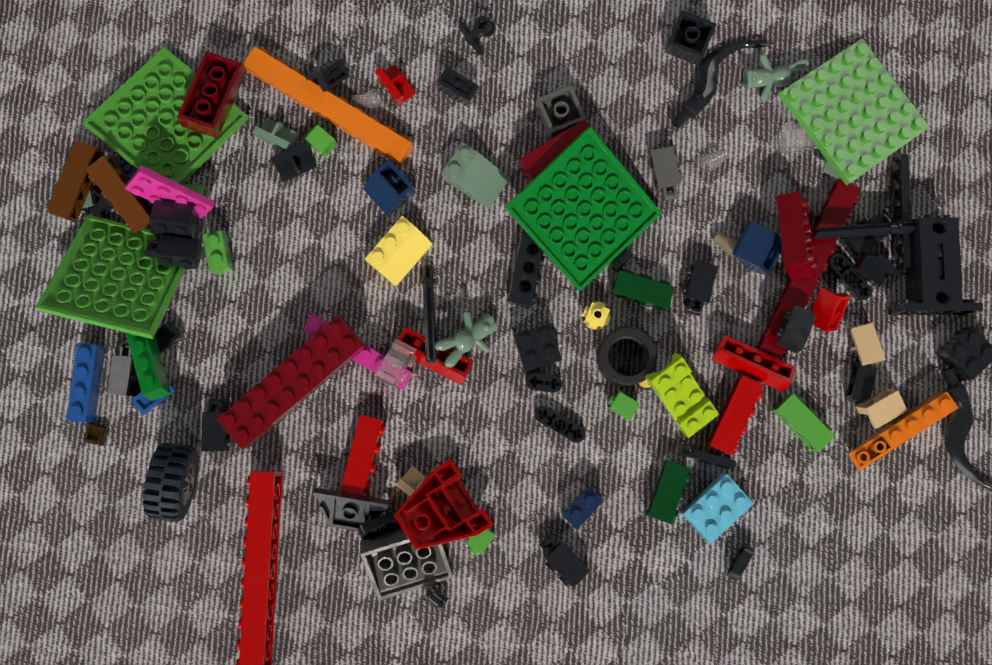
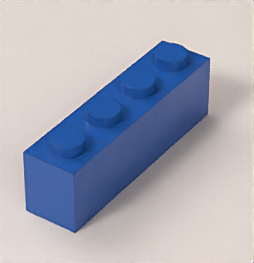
[66,343,106,423]

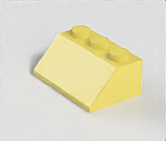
[365,216,433,287]

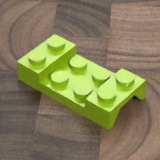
[645,352,719,438]

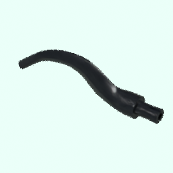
[671,40,768,129]
[942,367,992,492]

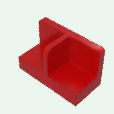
[375,65,416,107]
[811,288,851,332]

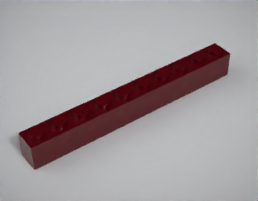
[756,178,861,359]

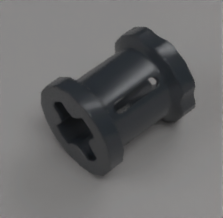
[423,585,449,612]

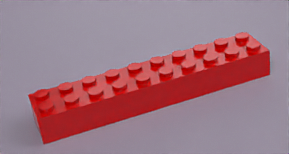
[236,470,283,665]

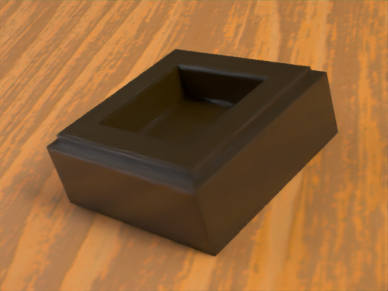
[83,423,109,446]

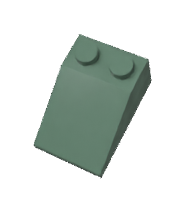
[441,142,510,209]

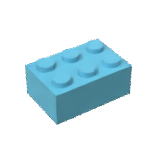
[680,473,754,544]

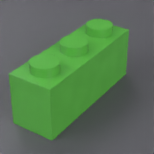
[772,394,835,452]

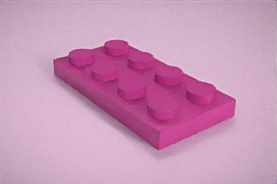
[125,165,215,221]

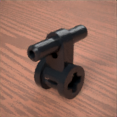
[458,16,496,55]

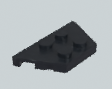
[313,488,390,531]

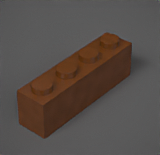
[46,140,104,223]
[85,155,152,233]

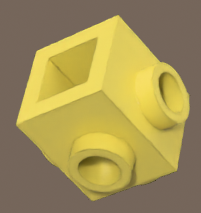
[582,301,611,330]

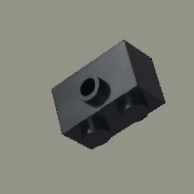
[775,305,817,354]

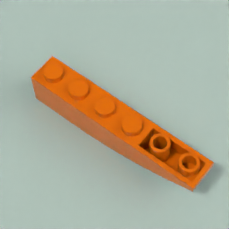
[848,391,958,471]

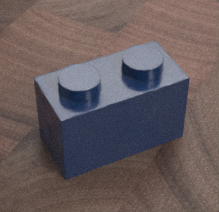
[561,486,604,530]

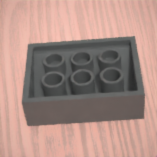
[360,528,453,601]

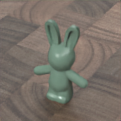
[743,53,809,102]
[435,311,498,368]

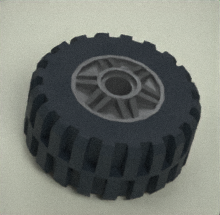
[143,442,199,522]

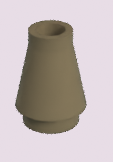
[713,232,739,257]

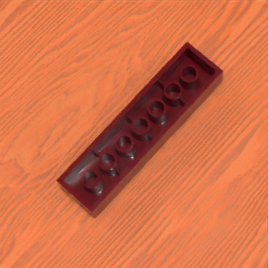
[217,315,367,450]

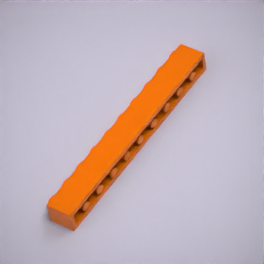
[243,46,414,167]

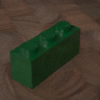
[611,269,675,311]
[646,460,691,524]

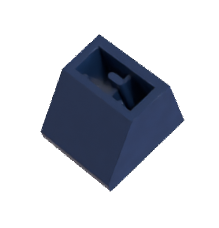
[363,159,416,217]
[732,220,782,276]

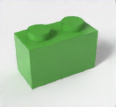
[202,230,234,275]

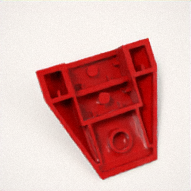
[394,459,494,550]

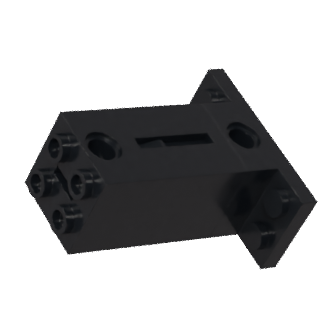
[888,214,983,315]

